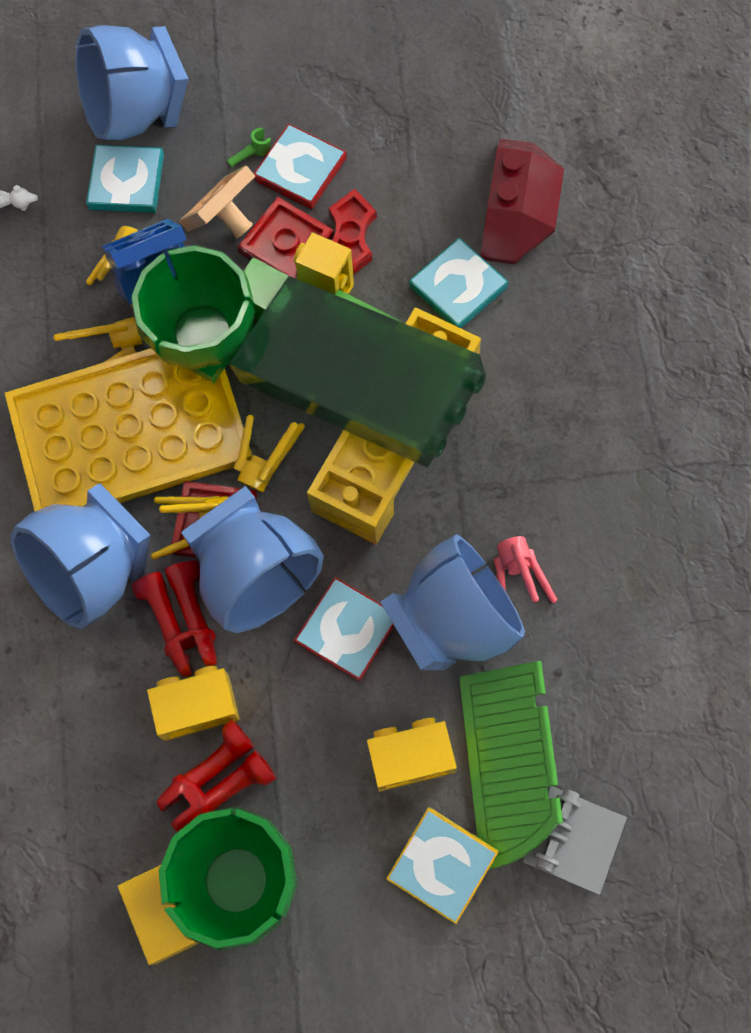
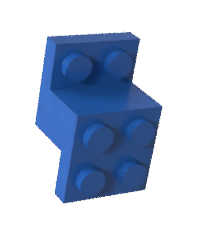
[101,219,187,305]

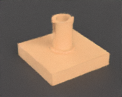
[179,166,255,239]

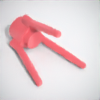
[493,536,557,603]

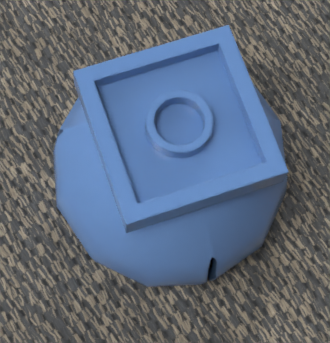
[76,25,188,140]
[10,483,151,629]
[181,486,324,633]
[380,534,525,670]

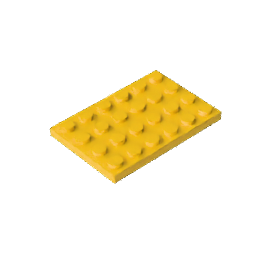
[5,348,253,511]

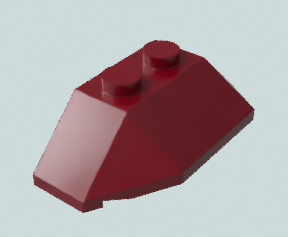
[480,138,564,264]

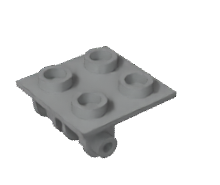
[523,786,627,895]

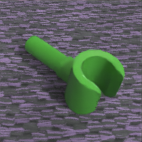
[227,128,271,167]

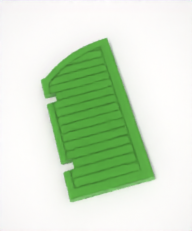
[459,661,563,870]

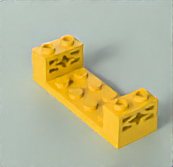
[307,307,481,545]

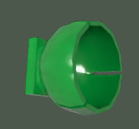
[131,245,255,383]
[159,807,297,951]

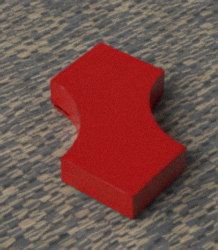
[328,189,377,275]

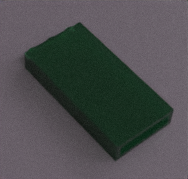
[229,276,486,468]

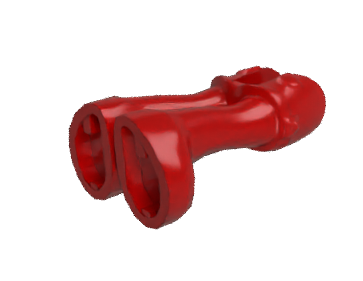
[131,560,217,678]
[156,719,277,833]

